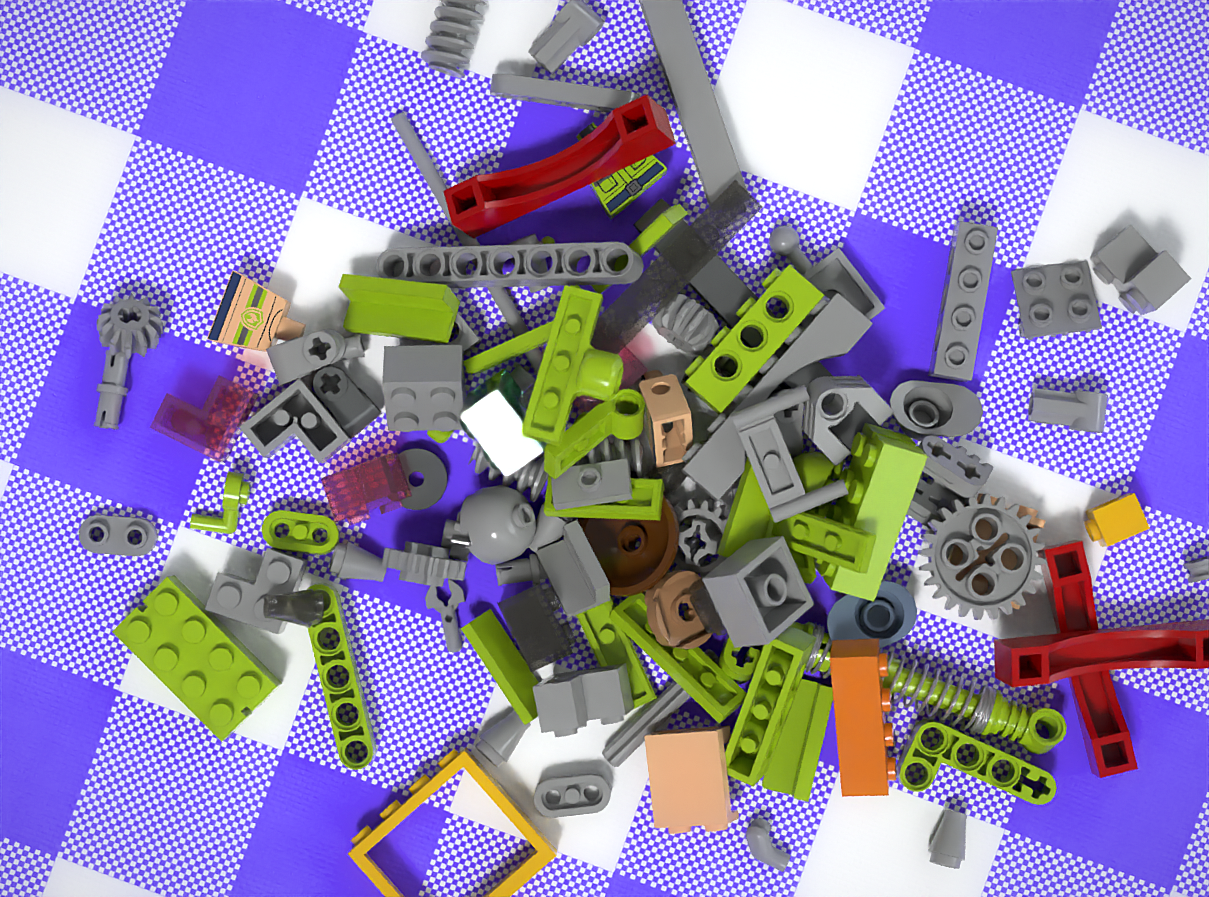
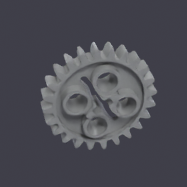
[918,493,1046,620]

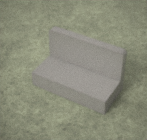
[537,520,610,617]

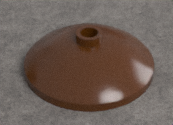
[578,495,679,597]

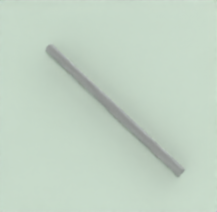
[391,112,543,375]

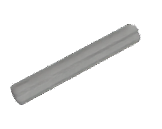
[602,649,719,767]

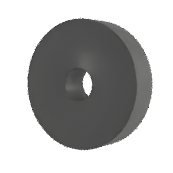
[386,448,448,510]

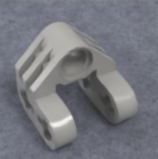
[801,374,894,466]
[907,436,994,531]

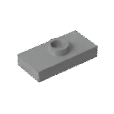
[551,458,633,510]

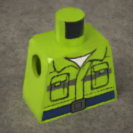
[576,122,667,220]

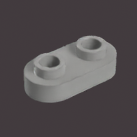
[79,515,158,556]
[534,773,611,818]

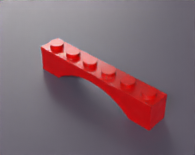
[443,94,676,239]
[1037,540,1138,778]
[994,619,1209,688]

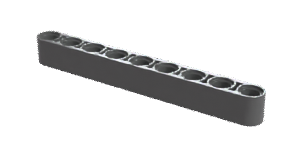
[633,198,883,456]

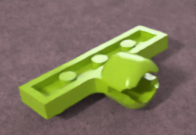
[520,285,623,446]

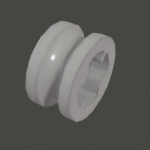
[1183,556,1209,583]

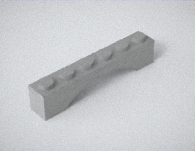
[681,293,873,501]

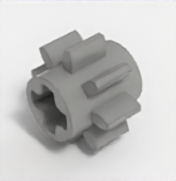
[441,512,473,562]

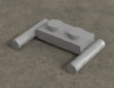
[731,385,849,523]

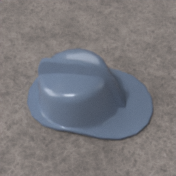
[827,581,917,649]

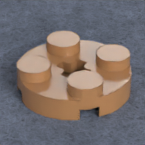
[644,570,719,649]

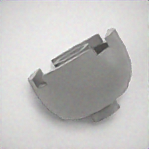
[460,485,536,565]

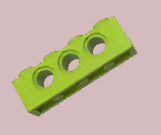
[684,265,824,415]
[725,626,817,787]

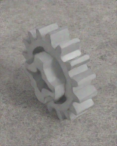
[674,497,728,578]
[381,541,467,587]

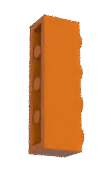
[830,639,897,797]

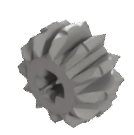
[97,293,163,360]
[652,293,720,355]

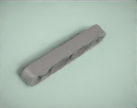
[490,74,640,113]

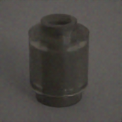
[689,577,728,635]

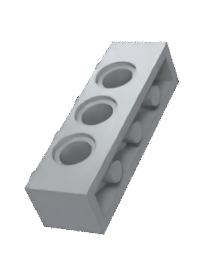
[928,221,998,382]

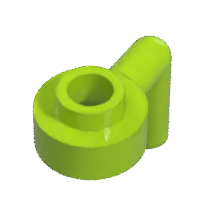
[190,471,251,534]

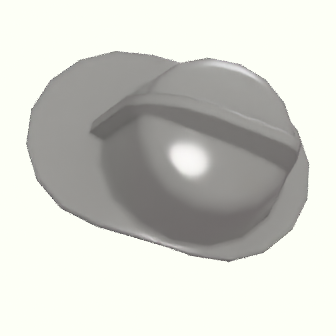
[890,380,983,441]

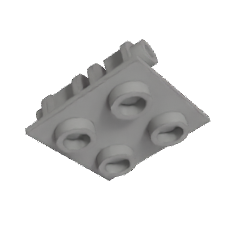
[1011,261,1102,340]

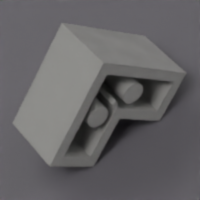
[1090,225,1192,316]
[239,378,353,464]
[205,548,309,635]
[533,663,634,737]

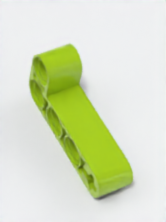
[896,718,1057,805]

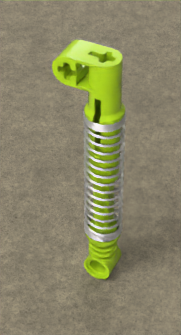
[718,621,1067,755]

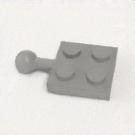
[769,225,885,329]

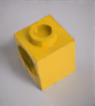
[1084,493,1150,547]

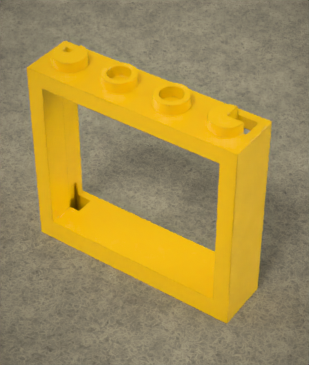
[348,747,557,897]

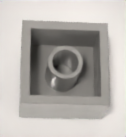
[382,345,466,432]
[702,536,814,647]

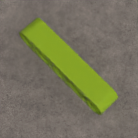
[302,583,377,770]

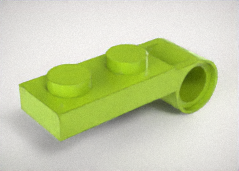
[544,389,645,479]

